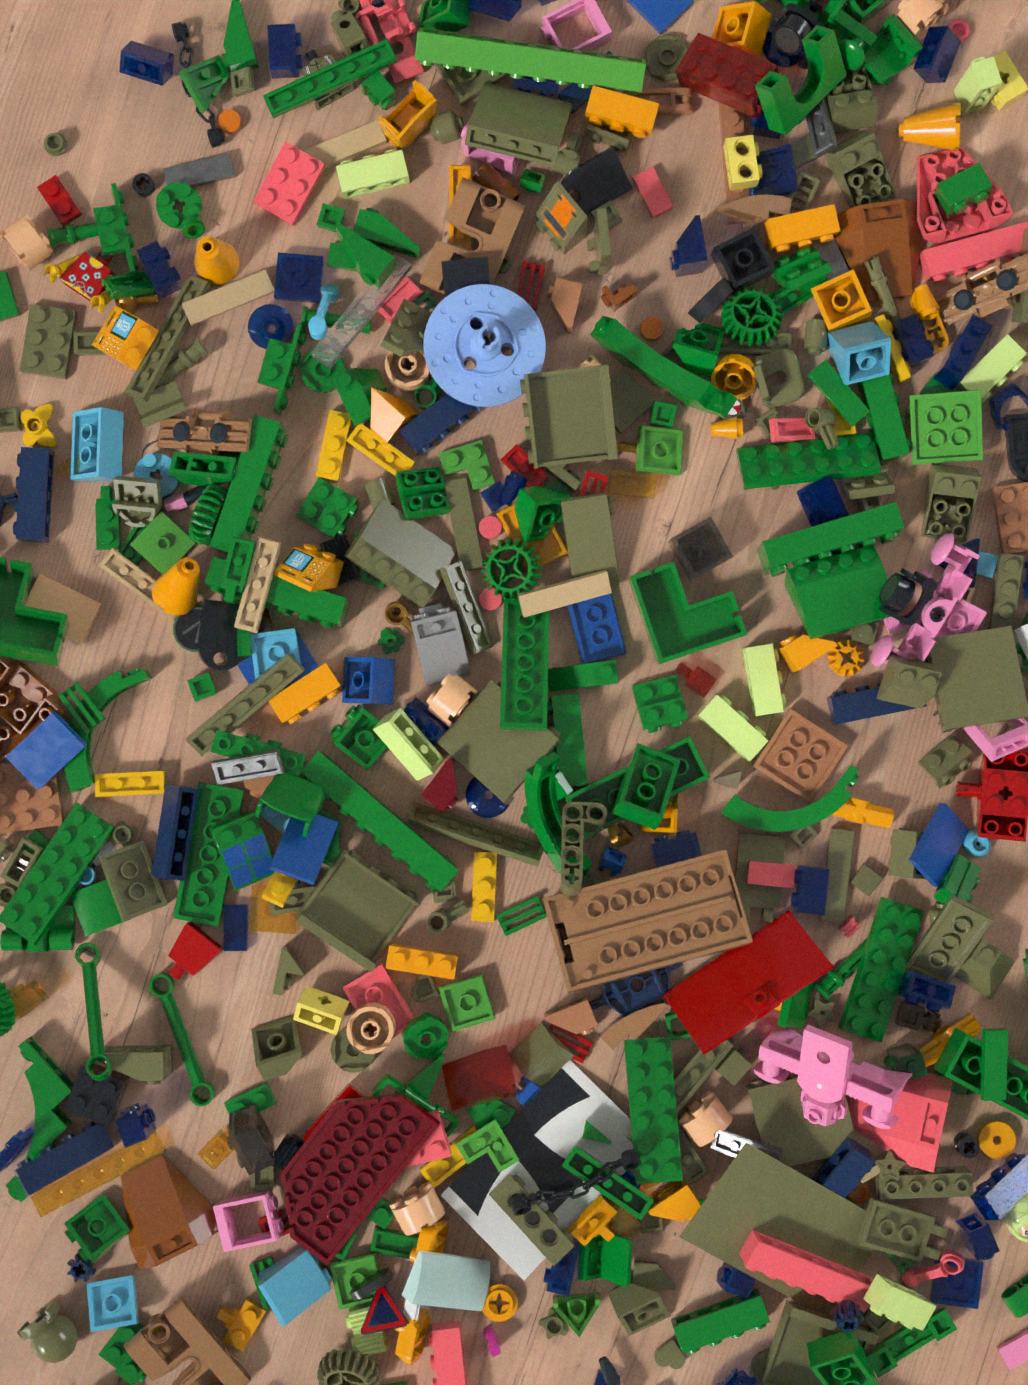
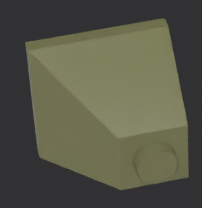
[954,938,1015,1000]
[251,1016,302,1081]
[608,1283,671,1336]

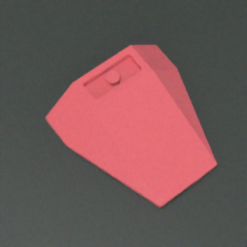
[917,146,1013,245]
[849,1073,954,1173]

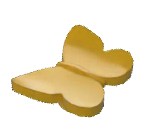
[20,403,57,448]

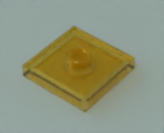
[248,884,297,934]

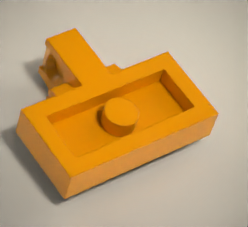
[567,1195,617,1246]
[216,1297,267,1352]

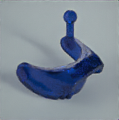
[989,383,1028,431]

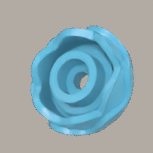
[963,829,992,858]

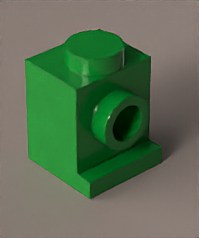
[360,71,397,110]

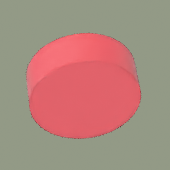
[945,19,970,45]
[479,516,502,539]
[479,588,502,611]

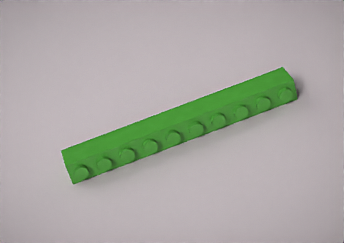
[415,27,646,95]

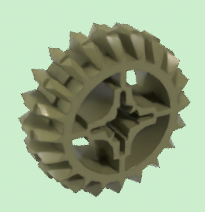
[317,1348,381,1385]

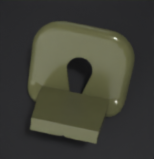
[752,348,806,408]

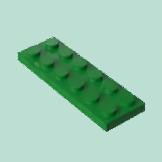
[736,433,882,490]
[500,598,549,731]
[173,782,245,926]
[0,803,115,945]
[838,897,924,1043]
[624,1037,683,1184]

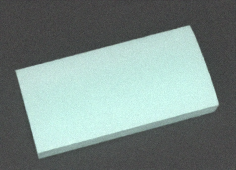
[402,1250,490,1311]

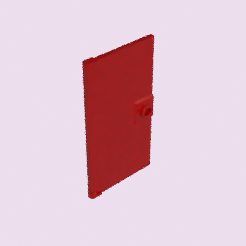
[663,910,834,1055]

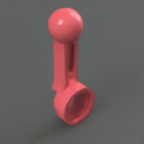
[901,1250,965,1288]

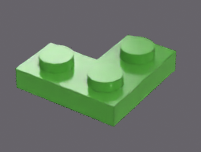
[438,440,495,491]
[456,1118,520,1173]

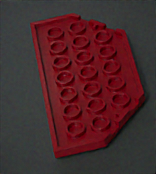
[280,1093,440,1265]

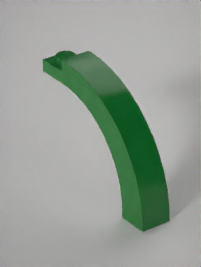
[64,668,152,793]
[524,751,593,884]
[721,765,859,832]

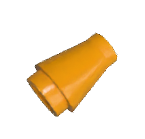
[915,284,940,321]
[711,416,744,439]

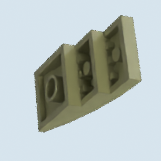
[560,492,619,586]

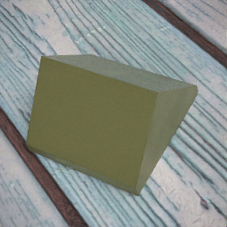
[509,1022,574,1087]

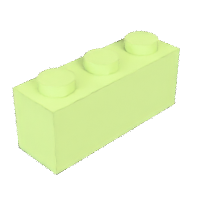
[954,56,1002,115]
[336,149,410,200]
[954,334,1027,404]
[742,644,786,717]
[696,695,768,761]
[373,707,444,780]
[863,1274,937,1331]

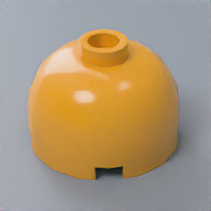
[711,354,757,400]

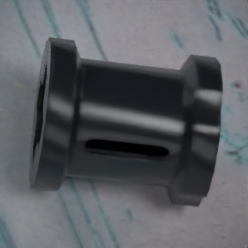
[953,1133,980,1158]

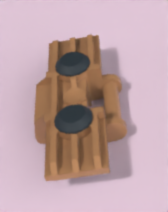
[934,253,1028,327]
[157,409,252,456]

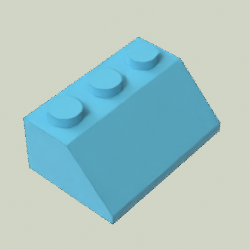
[70,407,124,482]

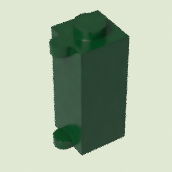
[883,1043,928,1081]

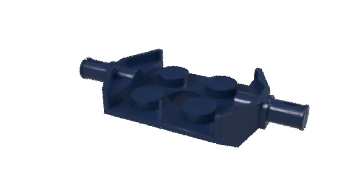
[589,963,684,1016]

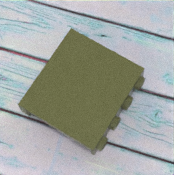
[465,82,573,167]
[520,364,618,469]
[927,626,1028,733]
[437,680,563,805]
[294,849,420,973]
[746,1074,857,1167]
[759,1300,879,1385]

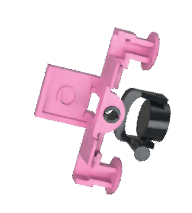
[871,533,987,667]

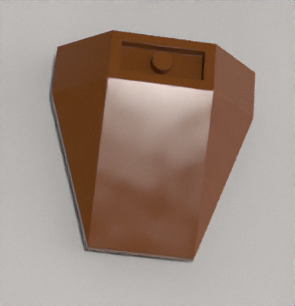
[834,199,923,302]
[0,655,64,762]
[121,1154,219,1270]

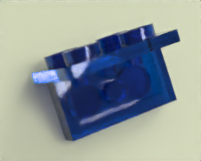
[797,475,849,527]
[403,697,450,747]

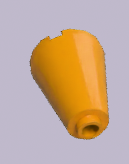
[899,103,961,151]
[194,236,240,286]
[152,558,200,616]

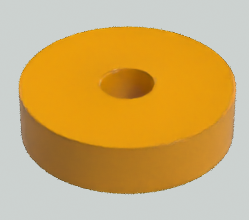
[977,1120,1016,1159]

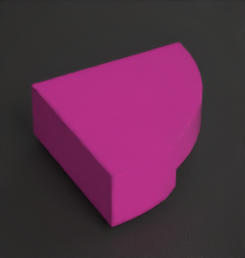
[483,1325,501,1357]

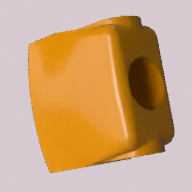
[378,80,438,149]

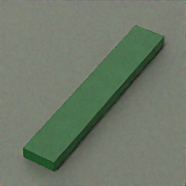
[263,38,398,119]

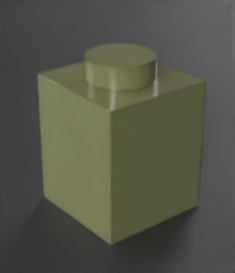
[715,1047,752,1086]

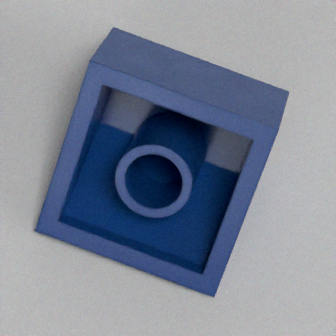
[342,657,395,705]

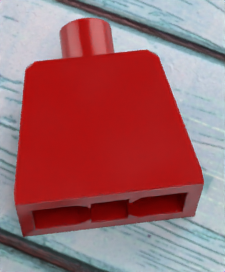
[168,922,224,980]

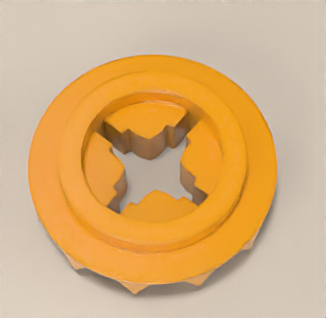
[828,640,865,676]
[482,1283,518,1322]

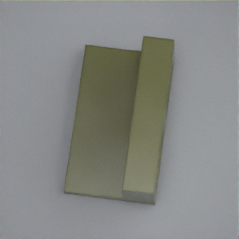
[132,380,187,428]

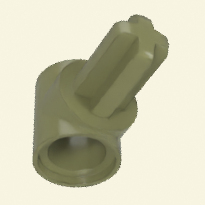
[553,131,583,175]
[805,408,839,450]
[427,900,469,934]

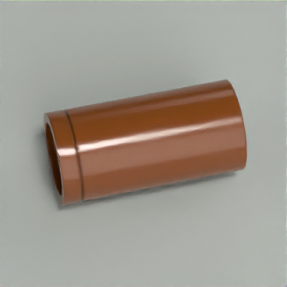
[472,162,521,203]

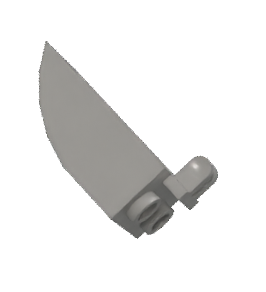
[410,603,470,686]

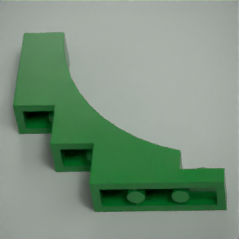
[590,316,737,418]
[5,1037,74,1202]

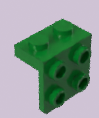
[863,14,923,84]
[578,1233,632,1287]

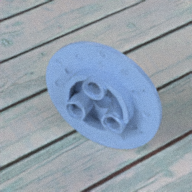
[423,284,546,407]

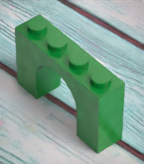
[755,25,847,135]

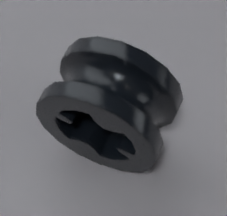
[132,173,155,197]

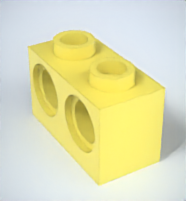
[723,135,762,191]

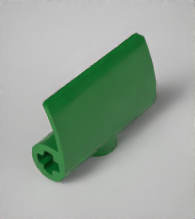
[0,906,75,952]

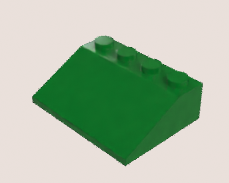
[784,545,898,640]

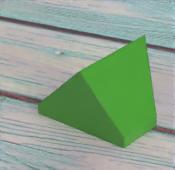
[553,1292,600,1338]

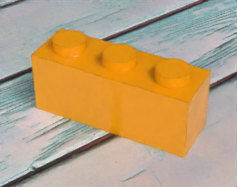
[585,86,659,138]
[763,204,840,253]
[268,663,343,725]
[385,942,459,980]

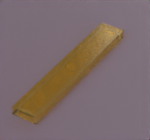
[30,1131,166,1217]

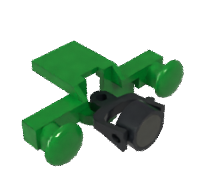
[754,0,878,70]

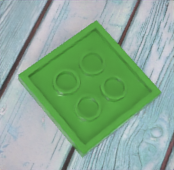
[909,390,983,465]

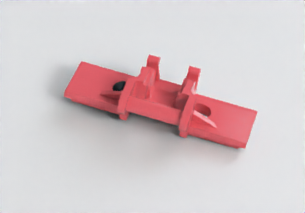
[355,0,424,85]

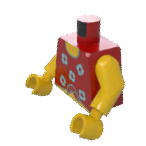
[43,250,115,313]

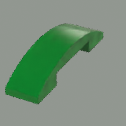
[866,1308,957,1378]

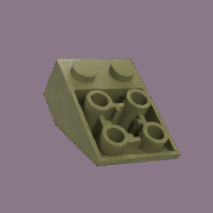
[826,65,879,133]
[825,130,896,208]
[921,463,982,542]

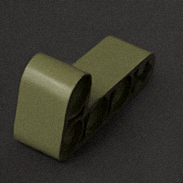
[560,802,607,896]

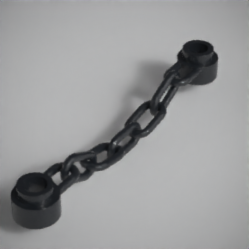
[171,22,225,148]
[511,1149,642,1216]

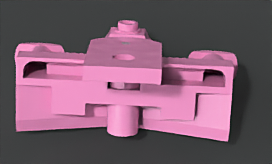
[754,1025,912,1129]

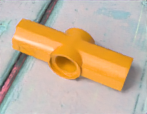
[825,794,894,829]
[917,1013,982,1069]

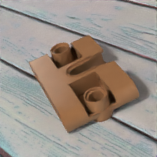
[419,177,526,294]
[124,1297,251,1385]

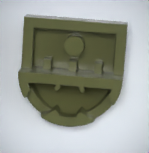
[112,476,162,527]

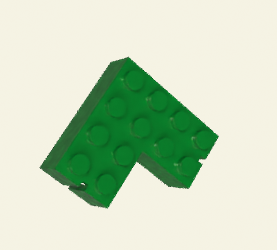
[0,557,69,666]
[628,562,748,665]

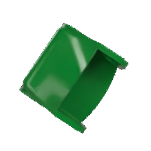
[255,771,326,838]

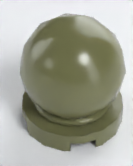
[17,1300,78,1364]

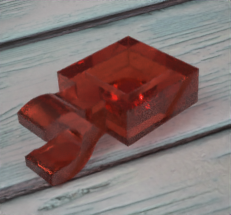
[675,663,716,698]

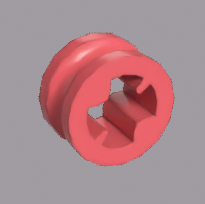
[838,915,861,938]

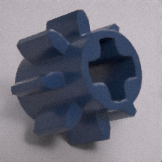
[67,1252,97,1282]
[833,1300,864,1332]

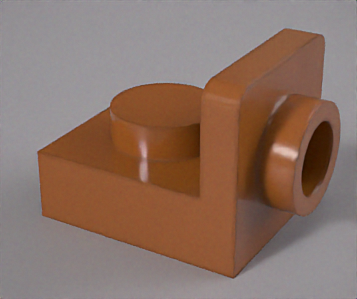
[601,283,638,312]

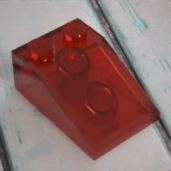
[442,1045,519,1111]

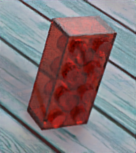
[675,33,779,118]

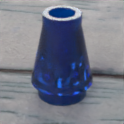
[499,471,528,507]

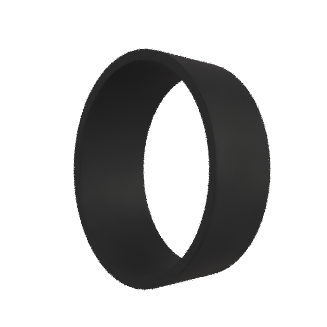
[688,277,733,323]

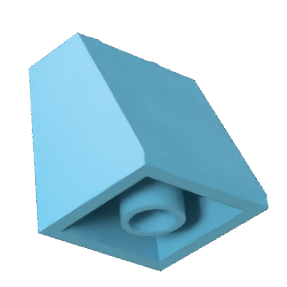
[828,321,891,385]
[258,1247,333,1327]

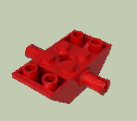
[956,748,1028,842]

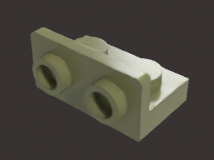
[843,463,895,500]

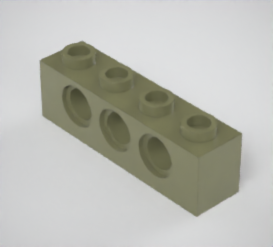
[874,1166,973,1200]
[489,1173,574,1266]

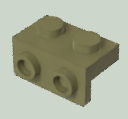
[585,123,633,152]
[918,733,974,789]

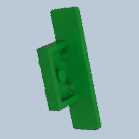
[93,183,139,274]
[257,323,307,415]
[211,730,306,777]

